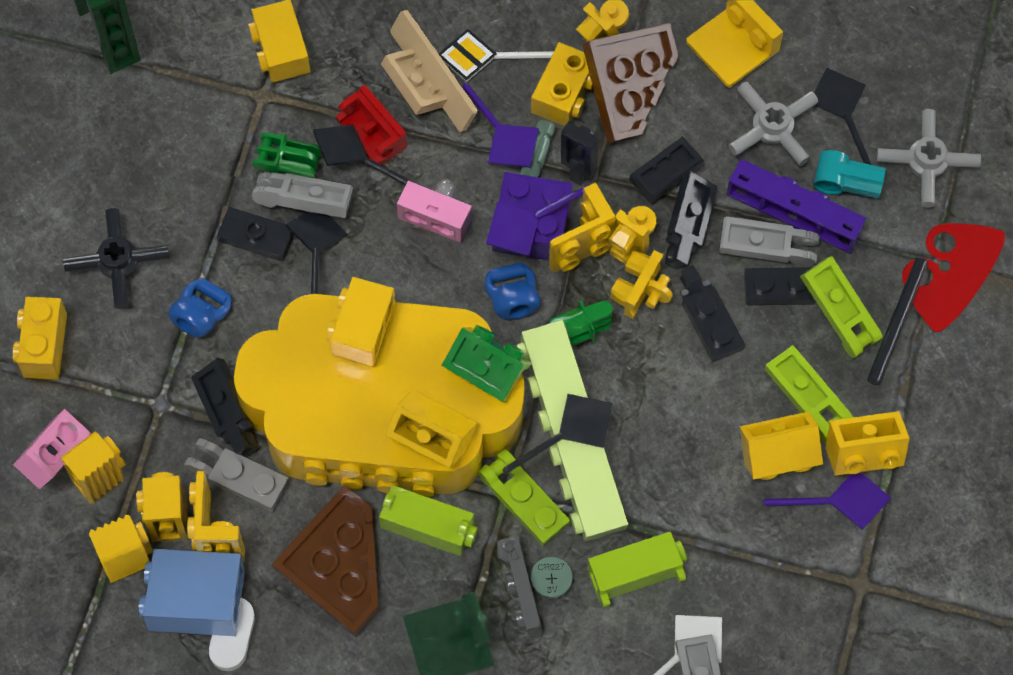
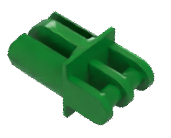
[252,132,321,178]
[549,300,613,347]

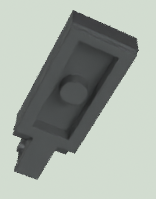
[497,535,544,639]

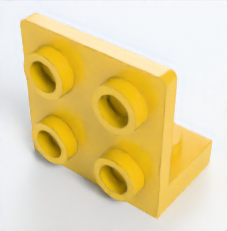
[686,0,783,88]
[549,182,616,273]
[187,471,245,563]

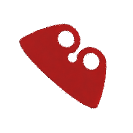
[902,223,1005,332]

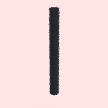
[867,258,928,386]

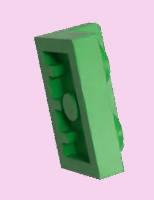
[441,325,531,402]

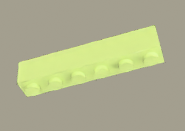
[516,320,628,542]

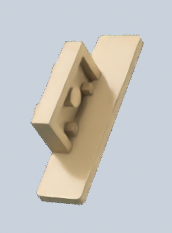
[381,10,477,132]

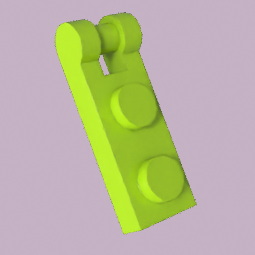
[800,256,883,358]
[764,345,853,444]
[478,449,570,547]

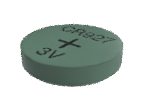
[531,557,573,599]

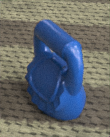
[484,262,540,320]
[168,278,232,337]

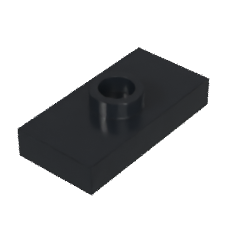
[629,136,705,204]
[216,207,293,261]

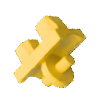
[576,0,630,42]
[609,206,656,265]
[610,250,673,319]

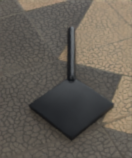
[814,68,872,165]
[313,124,414,186]
[286,211,347,294]
[502,394,613,474]

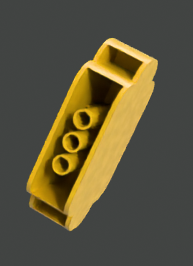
[234,294,525,497]

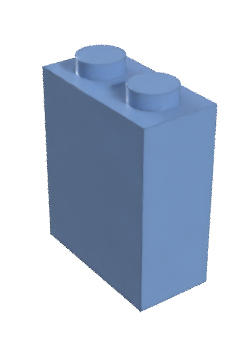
[139,549,245,636]

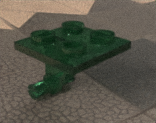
[403,592,494,675]

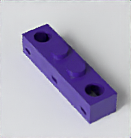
[726,159,866,254]

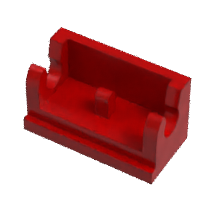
[336,84,407,165]

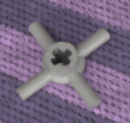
[728,81,818,166]
[876,109,981,208]

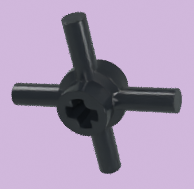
[63,208,170,309]

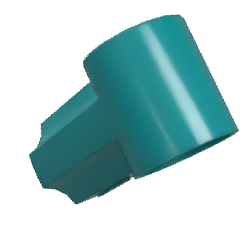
[813,150,886,199]

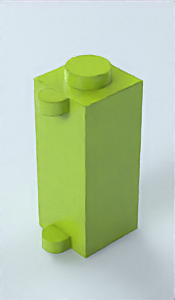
[379,485,478,557]
[587,531,687,608]

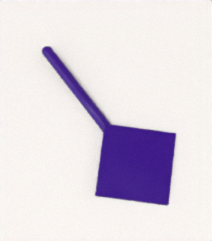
[462,83,539,168]
[486,183,593,256]
[763,472,891,530]

